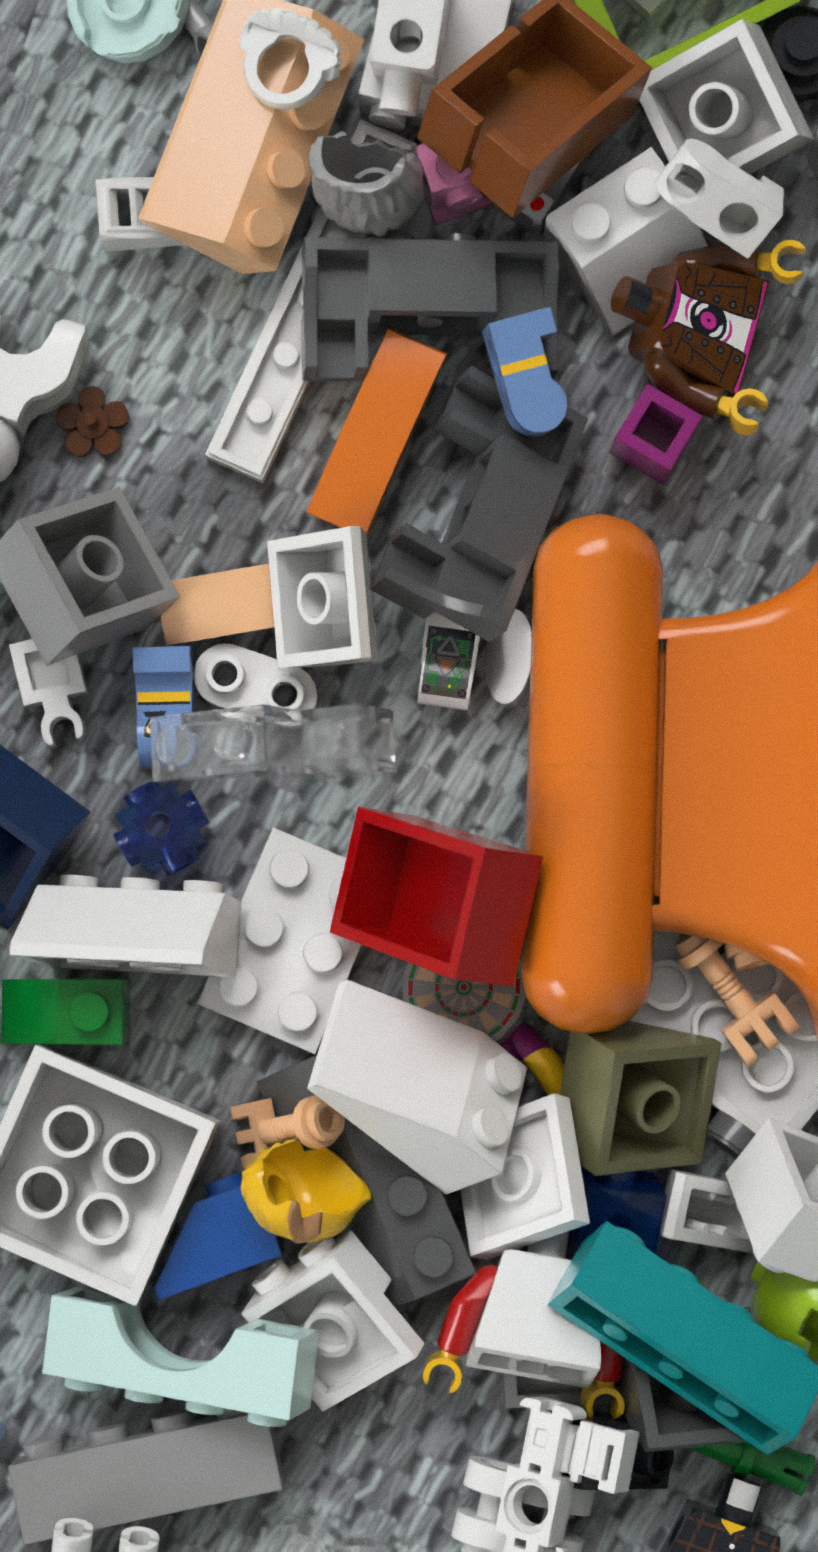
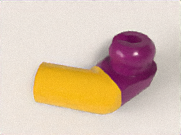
[499,1022,565,1095]

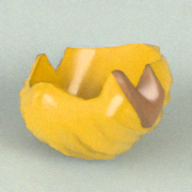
[240,1137,371,1244]

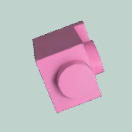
[414,143,493,226]

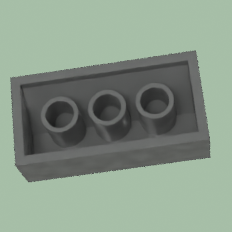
[257,1055,476,1307]

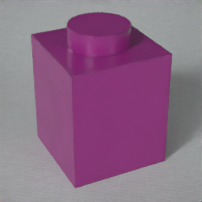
[610,384,703,485]

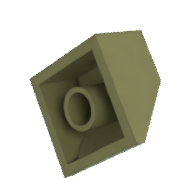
[560,1021,722,1176]

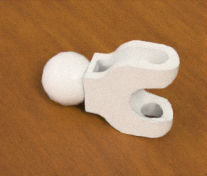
[0,314,89,482]

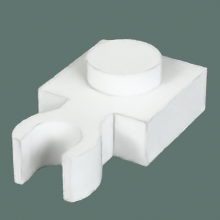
[9,639,89,748]

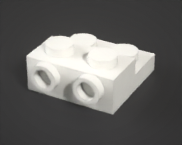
[241,1230,425,1411]

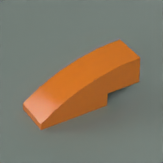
[306,328,448,534]

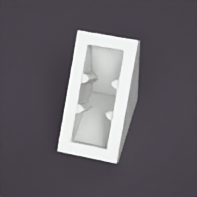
[655,1168,753,1253]

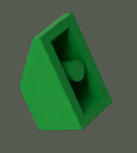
[1,979,131,1045]

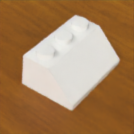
[10,875,241,978]

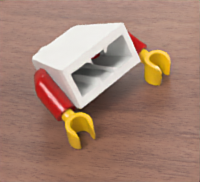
[423,1231,625,1419]

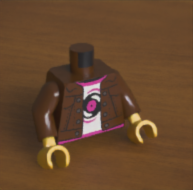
[611,240,806,436]

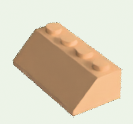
[138,0,365,274]

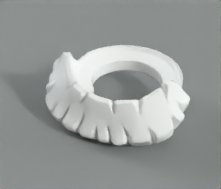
[239,8,342,110]

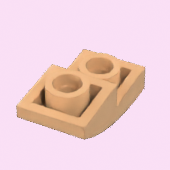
[160,564,274,646]

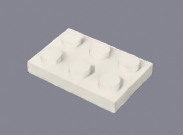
[197,828,362,1054]

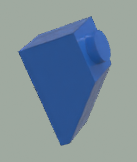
[154,1171,285,1300]

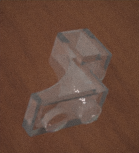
[150,704,396,783]

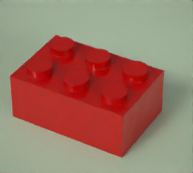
[330,807,543,986]

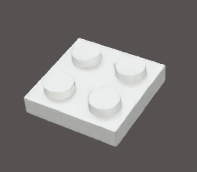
[460,1093,590,1260]

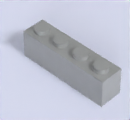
[8,1409,285,1545]

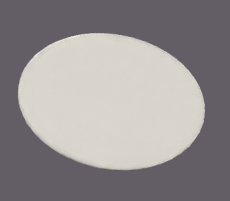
[486,609,532,704]

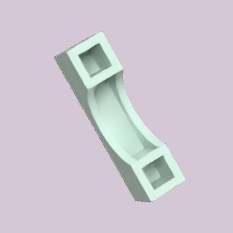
[42,1286,320,1427]

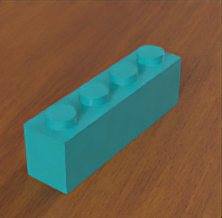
[547,1221,818,1455]

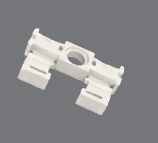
[495,1396,640,1552]

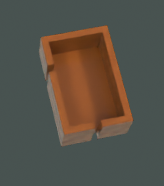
[417,0,652,218]

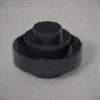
[762,6,818,102]

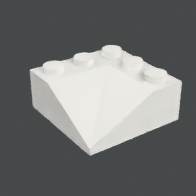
[0,1045,221,1306]

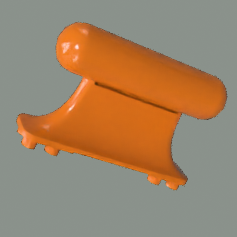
[521,514,818,1040]

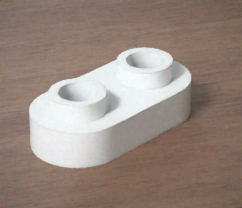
[194,643,318,729]

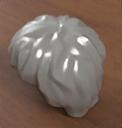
[308,131,426,238]

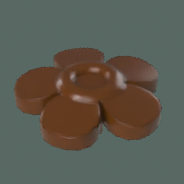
[56,386,129,458]

